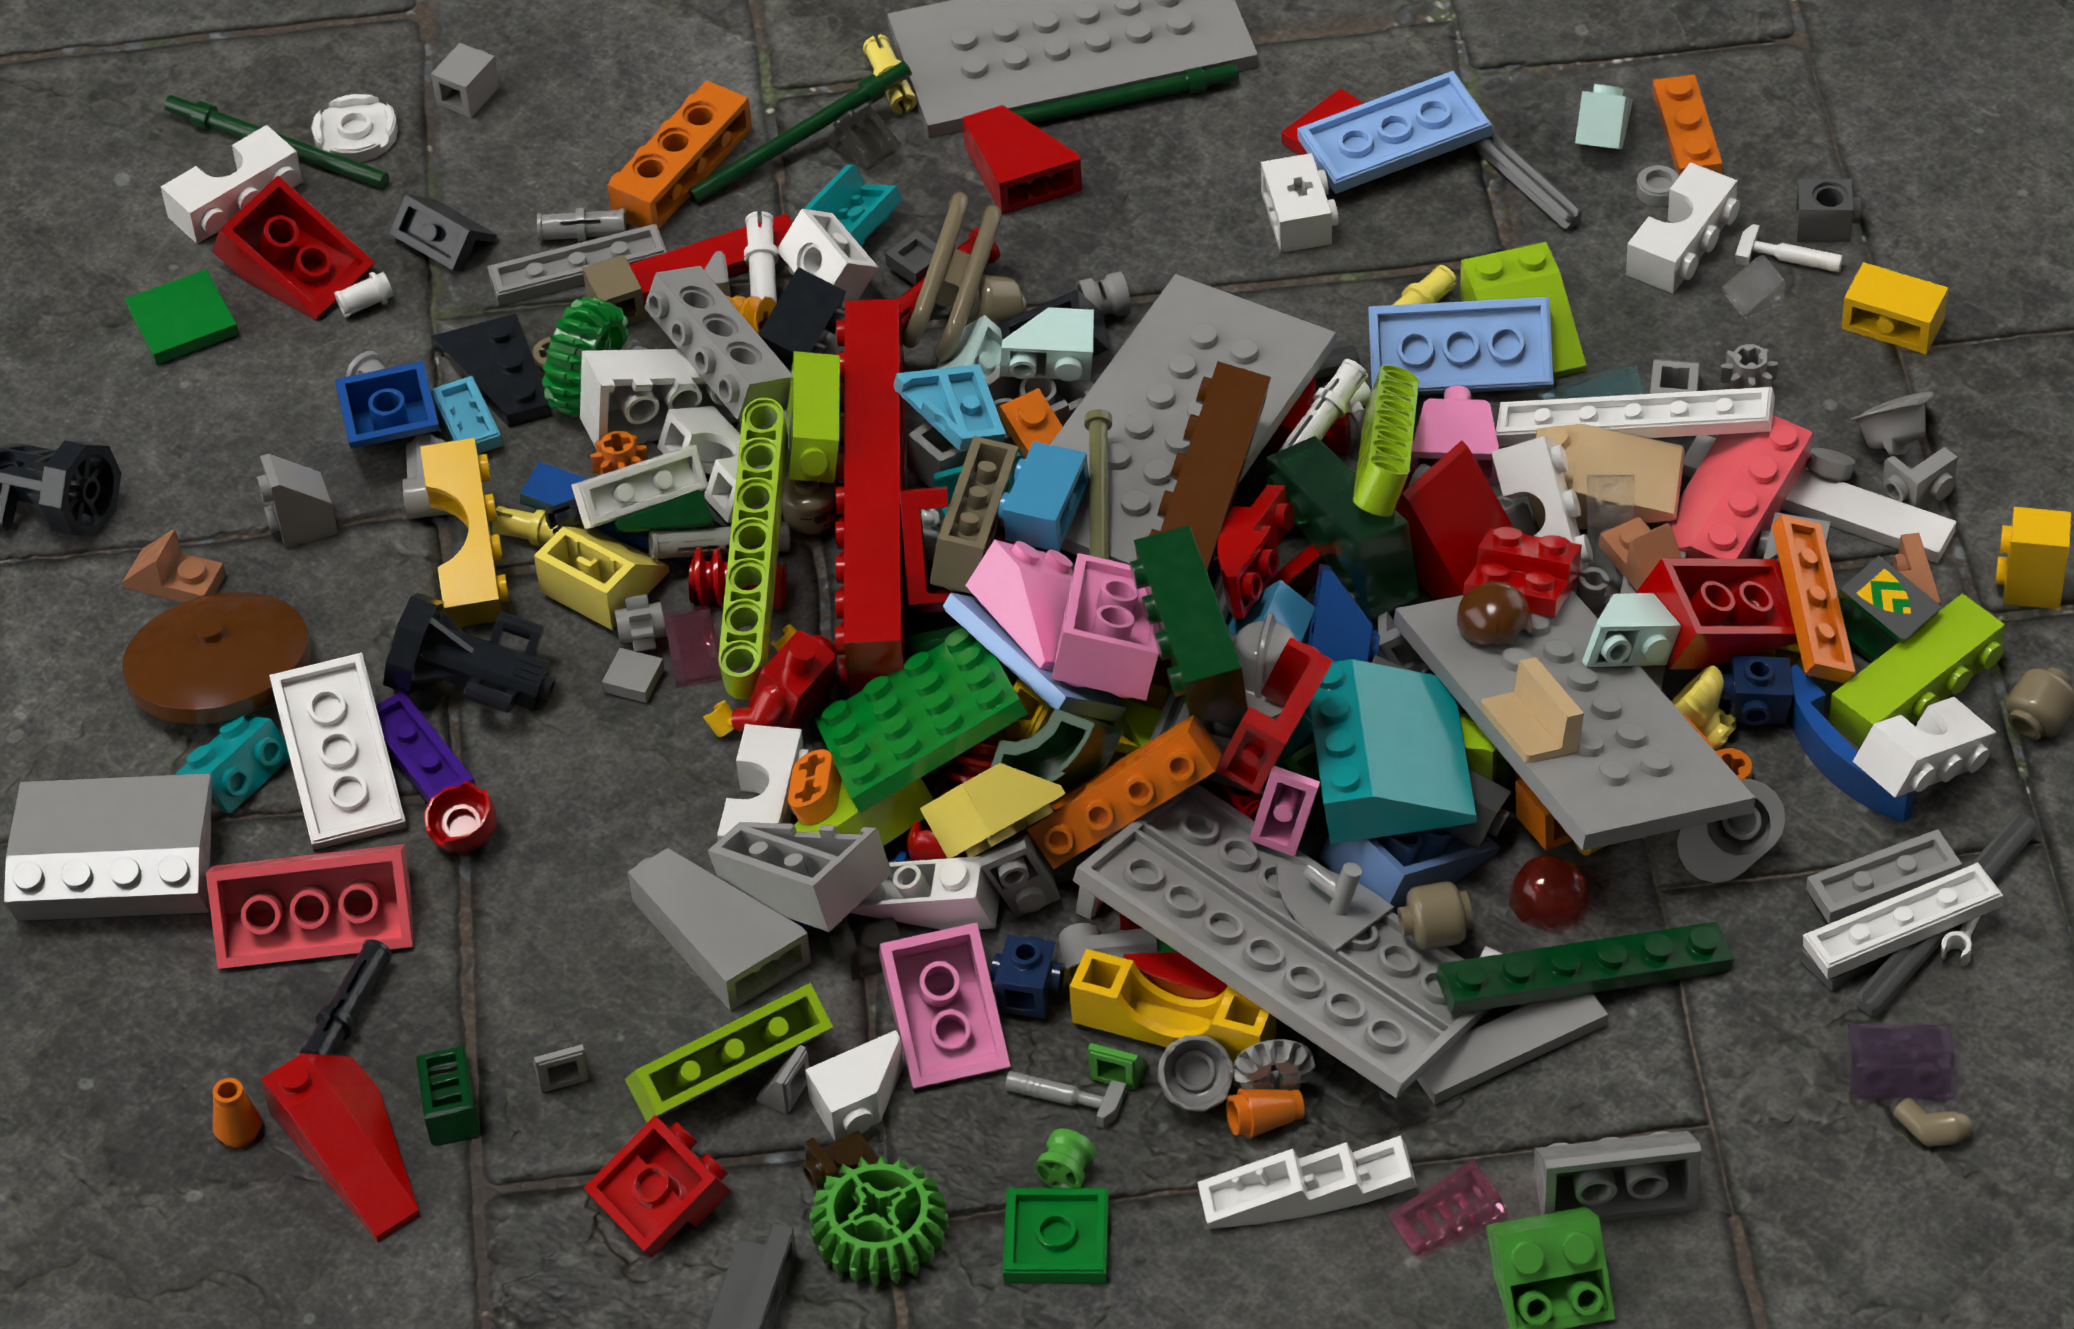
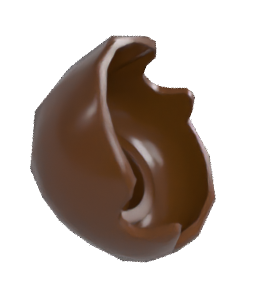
[1457,581,1533,646]

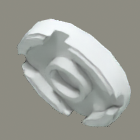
[312,94,398,163]

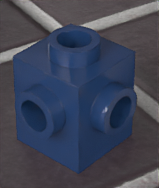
[1720,655,1793,725]
[991,935,1065,1019]

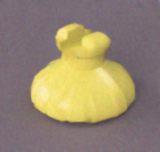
[1671,666,1737,750]

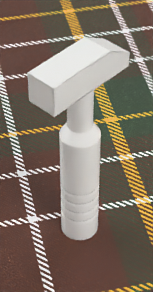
[1735,224,1843,273]

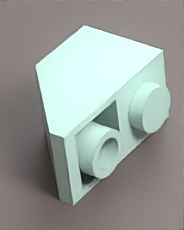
[1575,84,1633,150]
[999,307,1094,381]
[1582,593,1681,667]

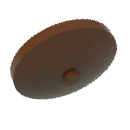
[122,592,311,724]

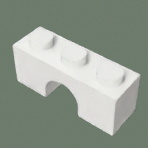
[161,125,303,244]
[1626,162,1740,294]
[657,406,769,523]
[1491,436,1593,576]
[1853,697,1996,798]
[717,724,811,841]

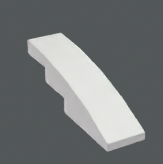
[1197,1135,1417,1229]

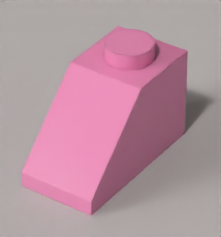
[1249,766,1320,857]

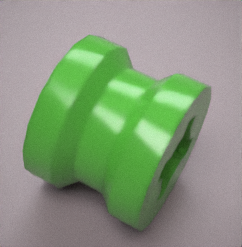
[1035,1128,1097,1188]

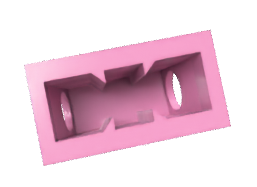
[1411,386,1499,485]

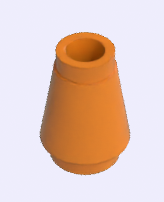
[212,1078,262,1148]
[1226,1089,1305,1139]

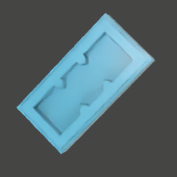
[430,376,503,454]

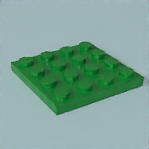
[814,627,1028,813]

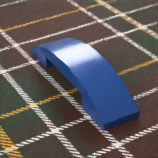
[1788,664,1915,822]

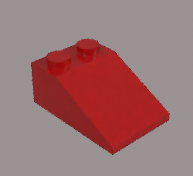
[212,175,375,320]
[1636,558,1798,669]

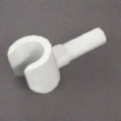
[1347,381,1371,435]
[1941,916,1981,966]

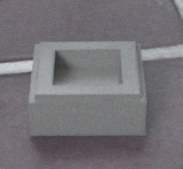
[602,648,664,703]

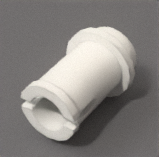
[334,272,394,318]

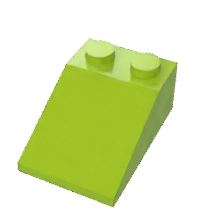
[1460,242,1587,379]

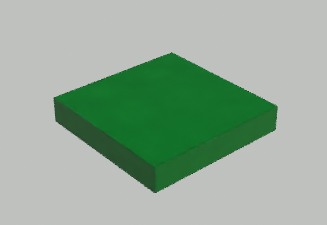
[124,269,239,365]
[1003,1188,1109,1283]

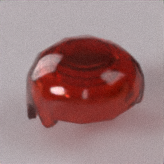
[1509,855,1588,928]

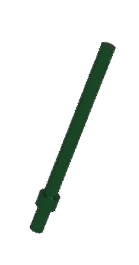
[688,61,912,204]
[1013,63,1239,124]
[164,95,389,189]

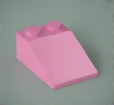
[965,540,1074,672]
[1052,553,1160,701]
[879,922,1011,1090]

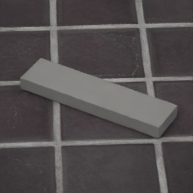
[487,224,667,306]
[1416,993,1608,1105]

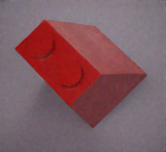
[1368,440,1514,601]

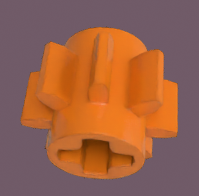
[590,431,648,475]

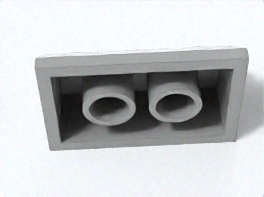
[1534,1131,1702,1222]

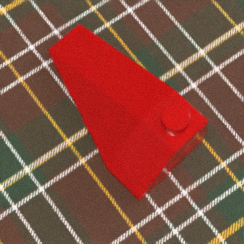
[260,1053,420,1242]

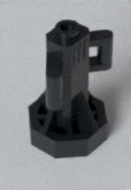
[0,441,122,536]
[383,593,556,713]

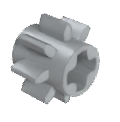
[1720,344,1778,389]
[614,594,667,652]

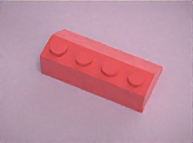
[1663,415,1813,559]
[206,844,413,969]

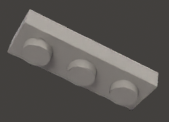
[1806,829,1962,924]

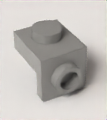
[1882,447,1958,509]

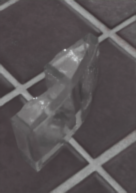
[1587,475,1635,565]

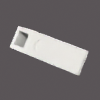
[850,856,1000,930]

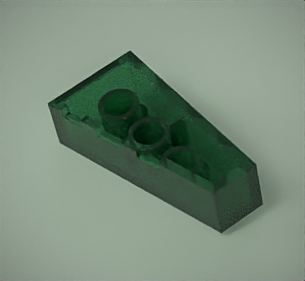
[1266,436,1419,619]

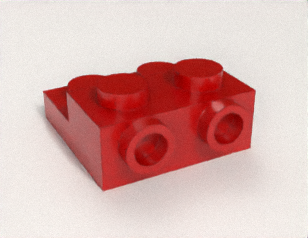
[1463,527,1582,617]
[584,1115,732,1258]

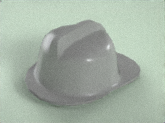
[1851,392,1934,456]
[1233,613,1297,718]
[1677,779,1786,883]

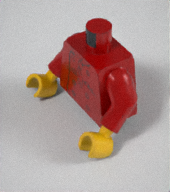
[703,624,837,737]

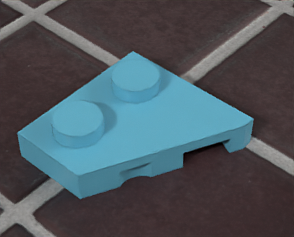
[893,364,1006,451]

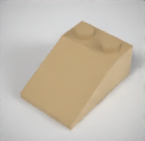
[1527,424,1685,530]

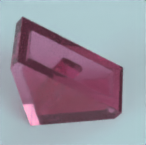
[663,605,722,688]

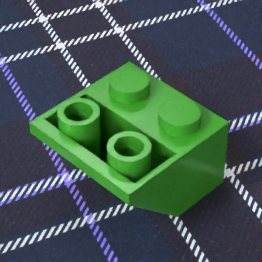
[1486,1207,1615,1329]

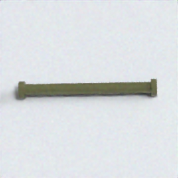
[1084,409,1112,560]

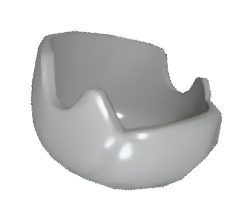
[1158,1035,1234,1112]

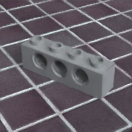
[644,266,791,420]

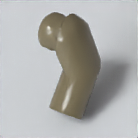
[1893,1098,1973,1147]

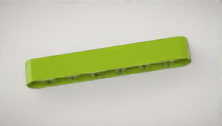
[1353,365,1419,517]
[718,397,789,700]

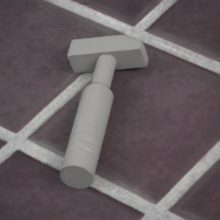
[1005,1071,1126,1128]

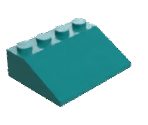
[1310,659,1477,845]

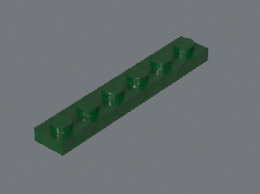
[1436,922,1734,1015]

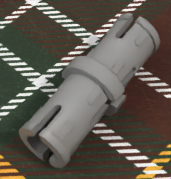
[537,208,627,242]

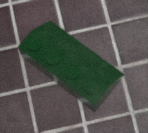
[1129,525,1248,729]

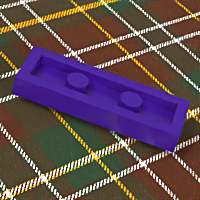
[376,691,476,803]

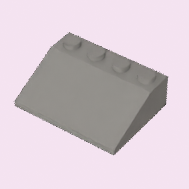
[4,773,212,921]

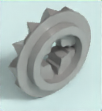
[1233,1039,1315,1090]

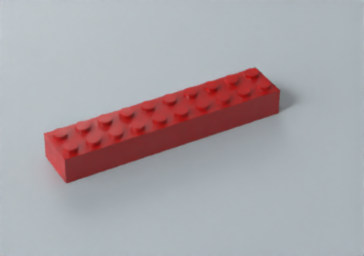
[835,299,907,698]

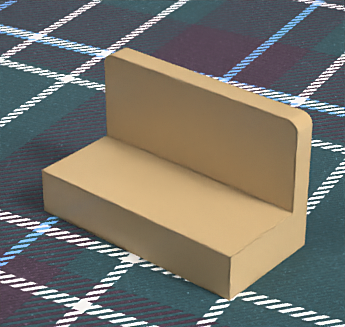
[1480,657,1584,763]

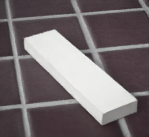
[1803,863,2003,979]

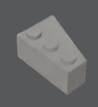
[708,822,892,932]

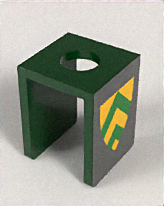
[1837,555,1940,662]

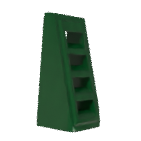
[613,489,714,535]
[416,1046,480,1146]

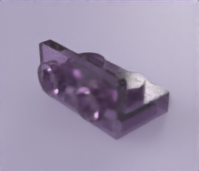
[1847,1024,1955,1098]

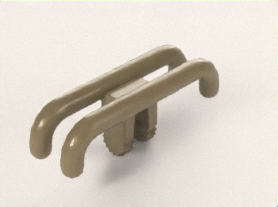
[902,192,1002,362]

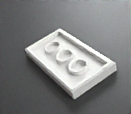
[269,653,407,851]

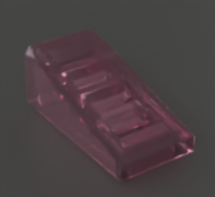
[1388,1159,1507,1257]

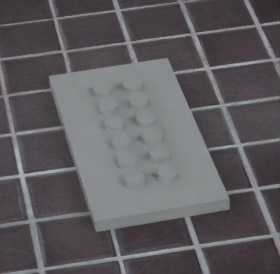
[887,0,1258,138]
[1000,274,1336,565]
[1393,590,1756,851]
[1073,783,1492,1098]

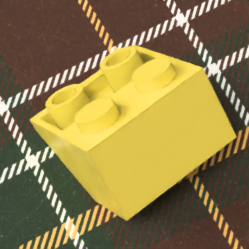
[534,526,670,630]
[920,763,1065,858]

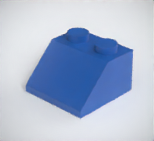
[335,361,440,449]
[1308,564,1380,662]

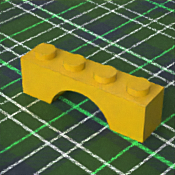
[420,438,510,627]
[1069,949,1277,1065]

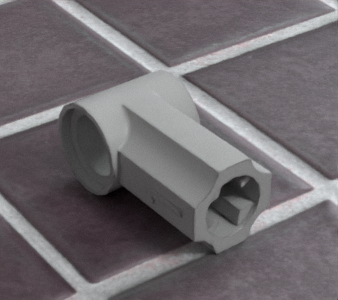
[403,433,453,519]
[1058,923,1158,986]

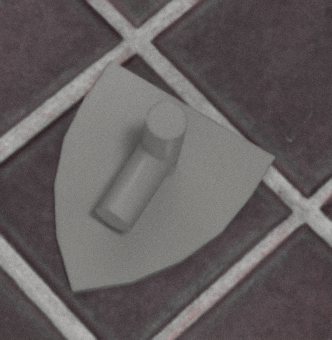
[1276,861,1394,953]

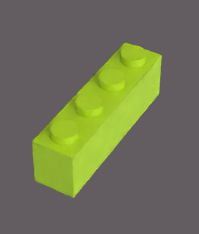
[1829,593,2005,748]
[625,983,833,1123]

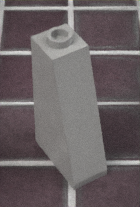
[628,848,811,1012]

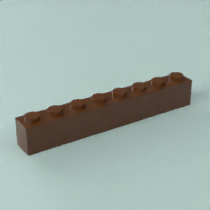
[1112,361,1271,710]

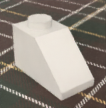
[805,1030,903,1142]

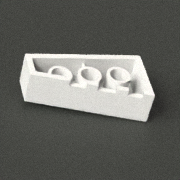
[580,349,740,448]

